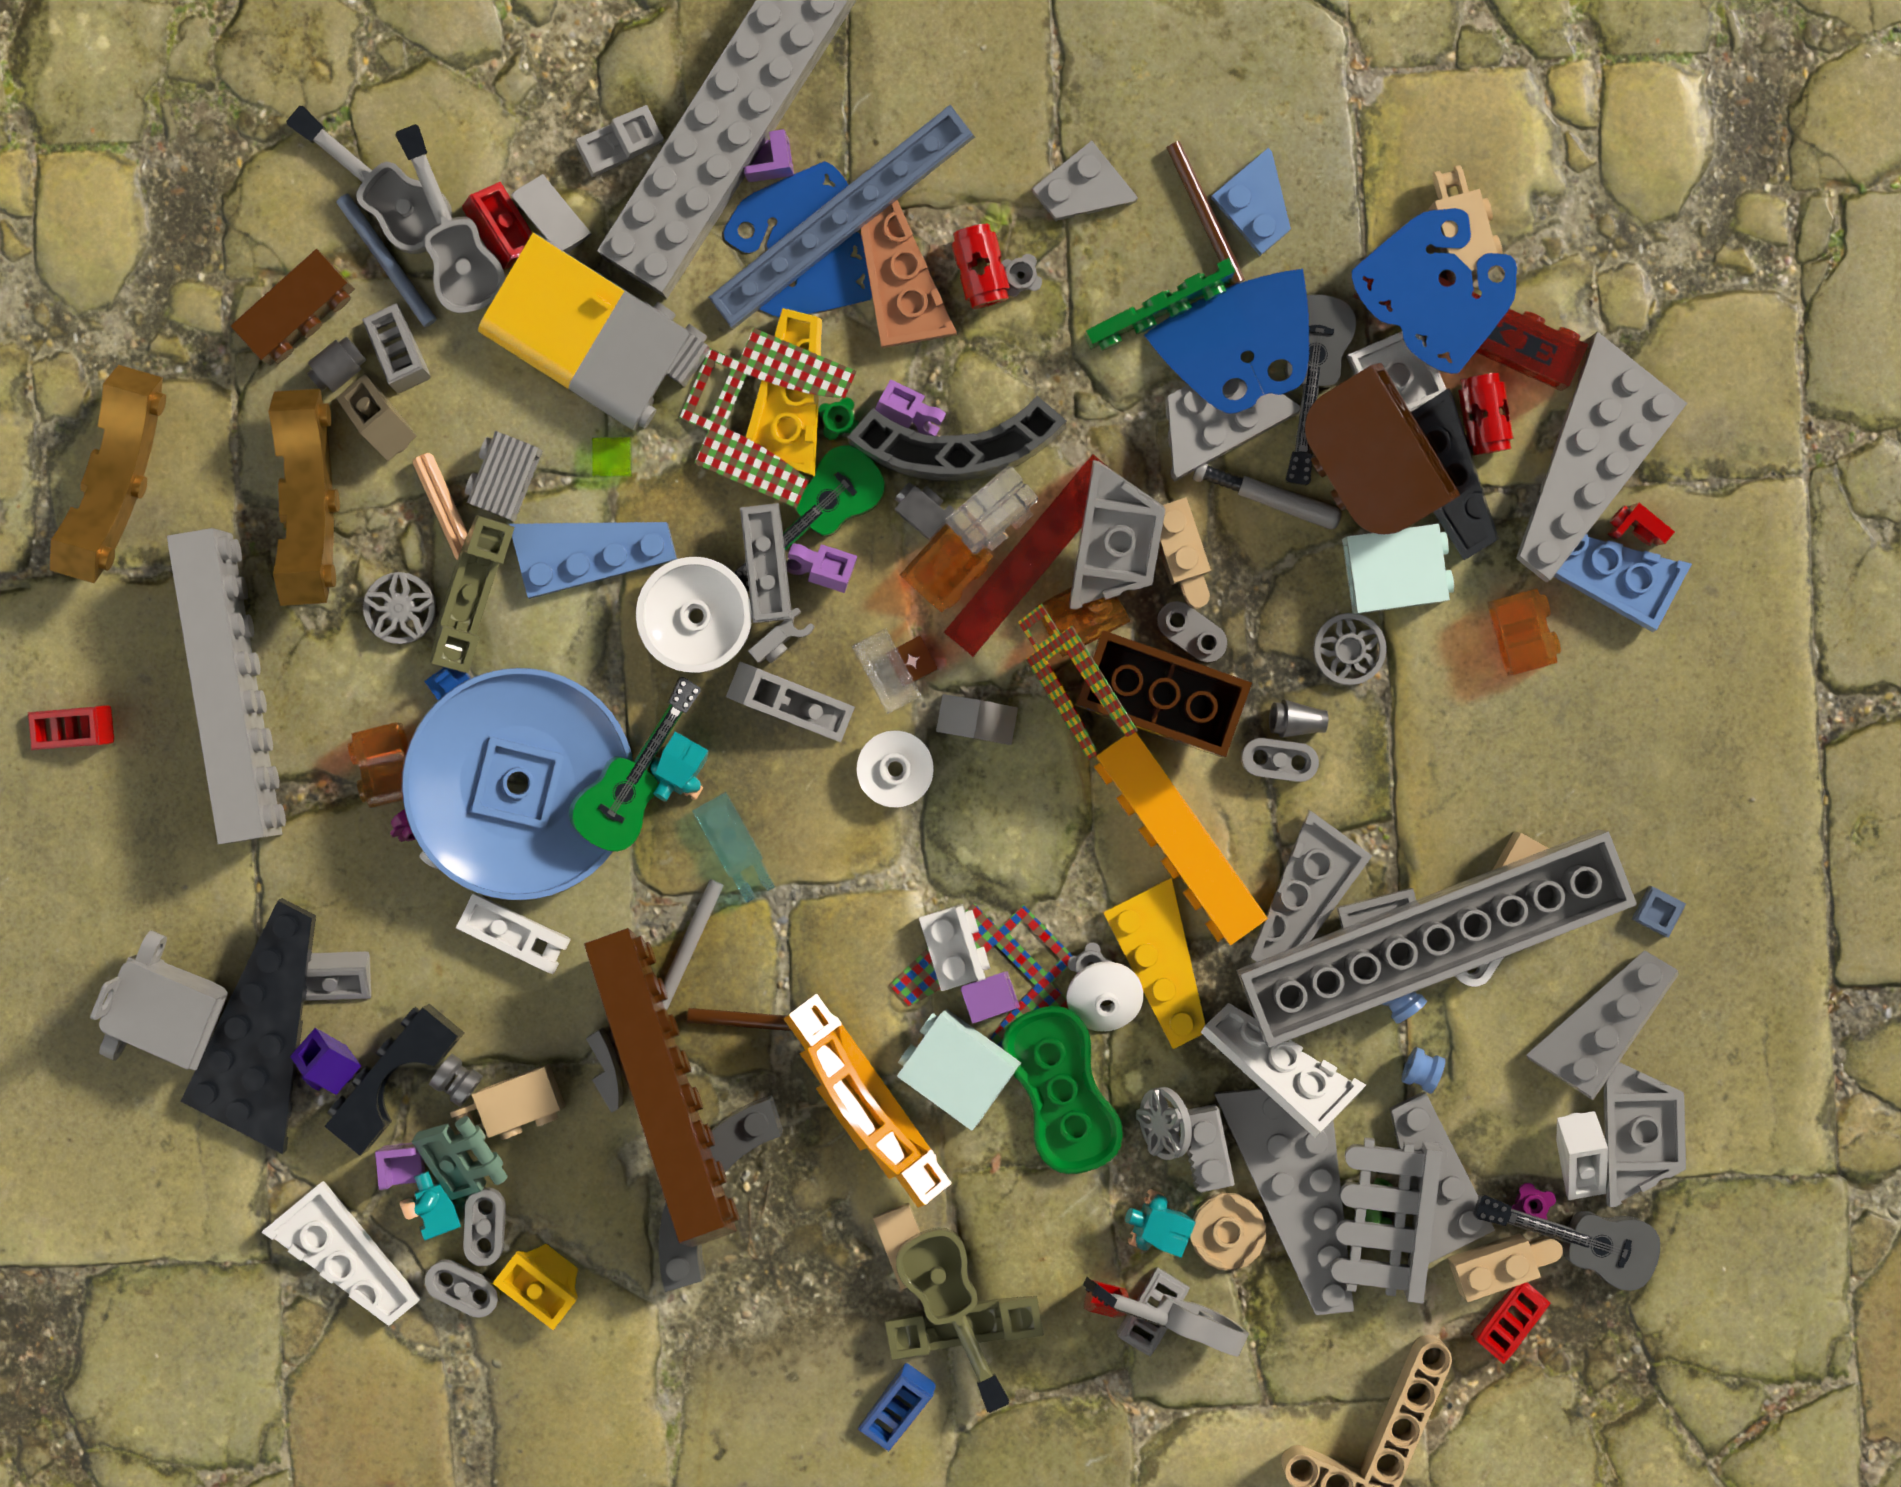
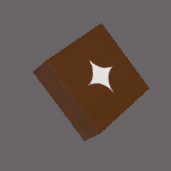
[887,636,938,687]

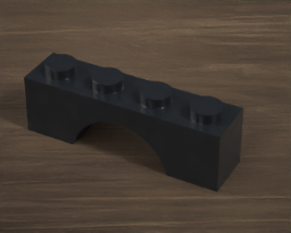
[324,1004,464,1156]

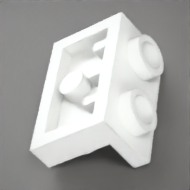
[919,904,991,991]

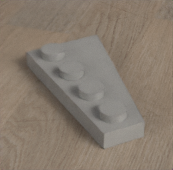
[1249,810,1372,962]
[1526,950,1679,1100]
[1389,1091,1495,1263]

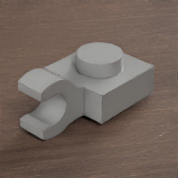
[749,608,814,664]

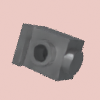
[894,482,955,542]

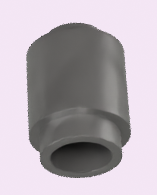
[307,336,366,392]

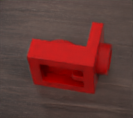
[1608,502,1675,546]

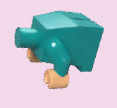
[647,732,709,801]
[399,1171,461,1241]
[1125,1189,1196,1258]

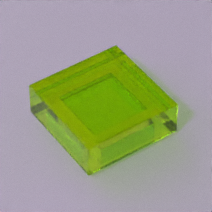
[592,437,632,477]

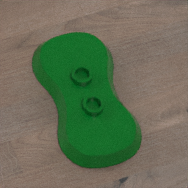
[1002,1006,1123,1174]

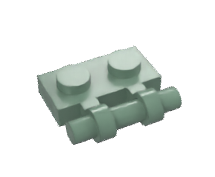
[411,1116,508,1200]

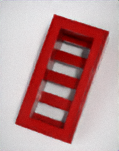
[28,705,115,750]
[1084,1280,1129,1318]
[1471,1282,1551,1364]

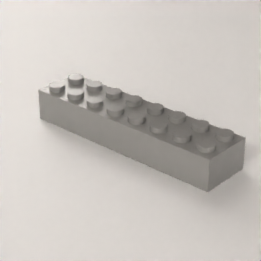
[167,528,286,845]

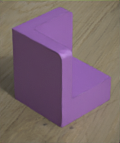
[744,129,794,182]
[961,971,1020,1024]
[375,1143,425,1190]

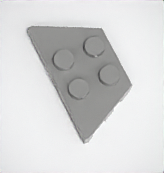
[1165,377,1301,482]
[1069,460,1165,609]
[1603,1062,1686,1207]

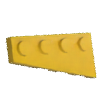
[746,308,822,476]
[1103,877,1205,1049]

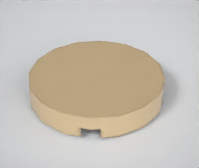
[1190,1192,1266,1270]

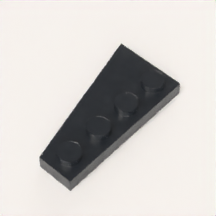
[1411,388,1499,560]

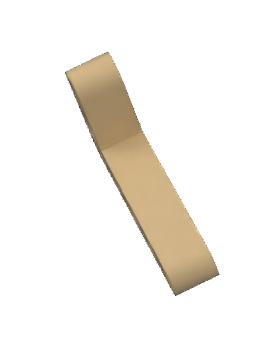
[1281,1335,1452,1487]

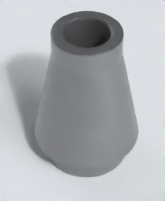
[1269,699,1329,738]

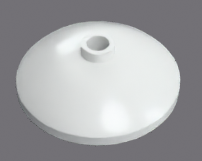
[636,557,752,673]

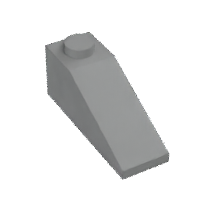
[726,662,855,742]

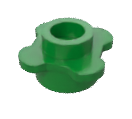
[818,397,860,440]

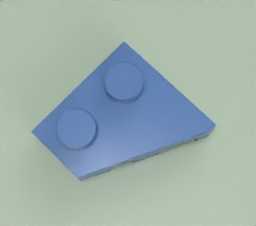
[1211,148,1291,256]

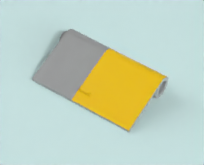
[478,233,691,431]

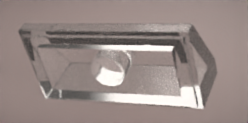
[852,628,922,714]

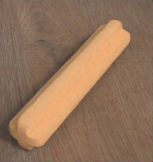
[413,453,468,560]

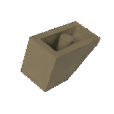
[336,374,417,461]

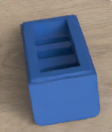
[858,1363,936,1452]

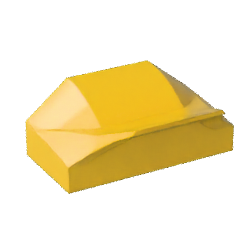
[492,1244,578,1330]

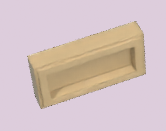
[873,1203,920,1290]

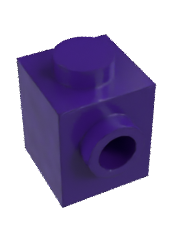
[290,1028,361,1095]

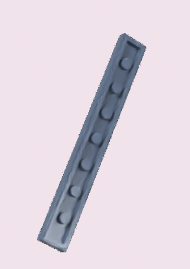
[709,105,975,329]

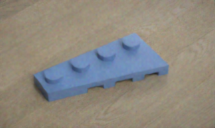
[509,522,677,599]
[1553,534,1692,632]

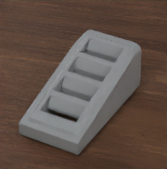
[362,303,431,393]
[1117,1267,1190,1357]

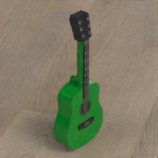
[734,445,885,592]
[569,677,701,852]

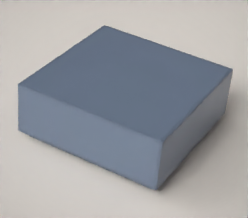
[1631,886,1686,938]

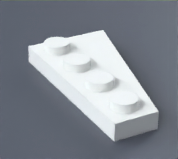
[1201,1003,1366,1138]
[262,1181,421,1326]

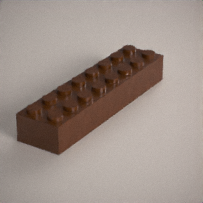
[584,928,739,1247]

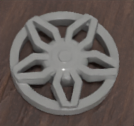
[363,572,436,644]
[1313,613,1386,685]
[1136,1087,1192,1160]

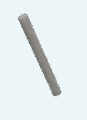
[663,879,724,1011]

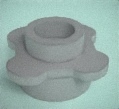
[1001,254,1042,297]
[1068,943,1112,973]

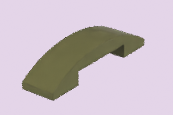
[430,515,515,673]
[885,1296,1044,1360]

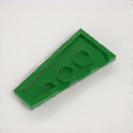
[1084,258,1236,351]

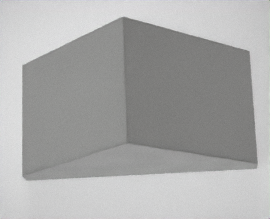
[936,694,1018,745]

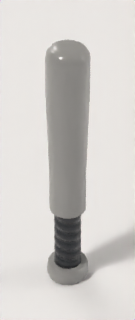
[1192,464,1342,530]

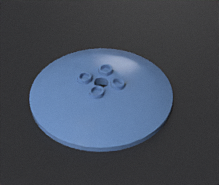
[402,668,633,900]

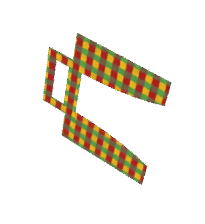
[1018,604,1138,760]

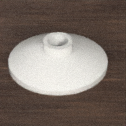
[857,731,934,807]
[1067,962,1143,1031]

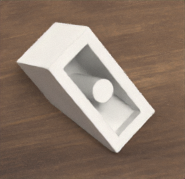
[1556,1111,1608,1200]

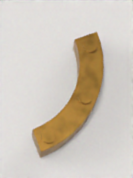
[50,365,166,583]
[268,389,340,606]

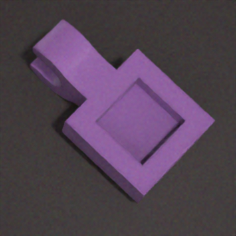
[875,380,946,436]
[786,543,857,593]

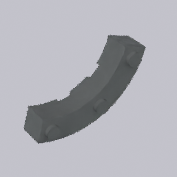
[848,396,1067,481]
[659,1094,783,1292]

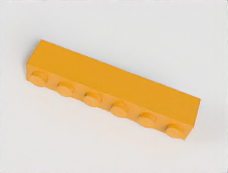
[1094,732,1268,946]

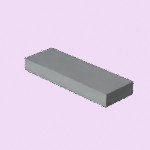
[740,503,792,623]

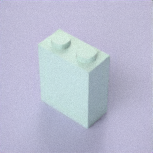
[1342,524,1454,614]
[897,1009,1021,1131]

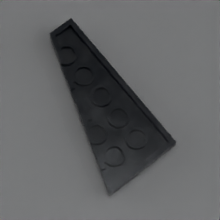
[181,898,316,1154]

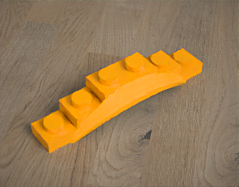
[783,994,951,1208]

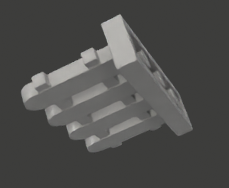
[1331,1137,1443,1304]

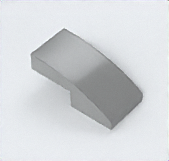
[575,105,664,177]
[586,1027,623,1113]

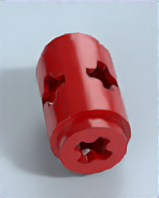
[951,223,1010,309]
[1458,373,1514,456]

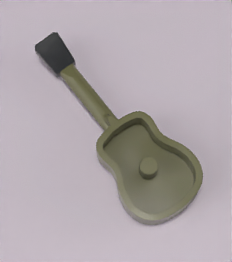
[896,1227,1010,1413]

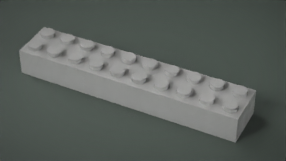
[597,0,857,299]
[1236,829,1637,1048]

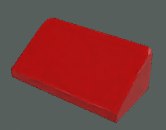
[462,182,532,270]

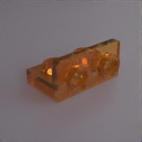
[1036,587,1130,658]

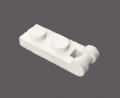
[456,893,571,974]

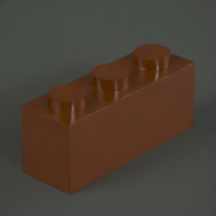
[231,249,355,365]

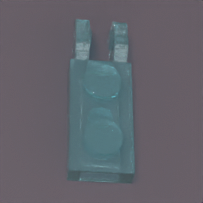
[692,792,775,903]

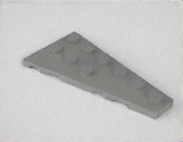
[1516,332,1687,582]
[1214,1088,1354,1315]

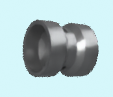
[429,1054,483,1107]

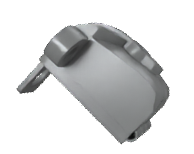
[90,930,228,1070]

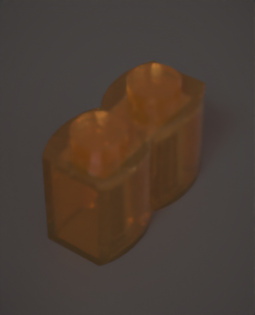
[1487,588,1561,675]
[348,722,409,808]

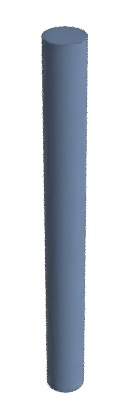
[336,194,437,328]

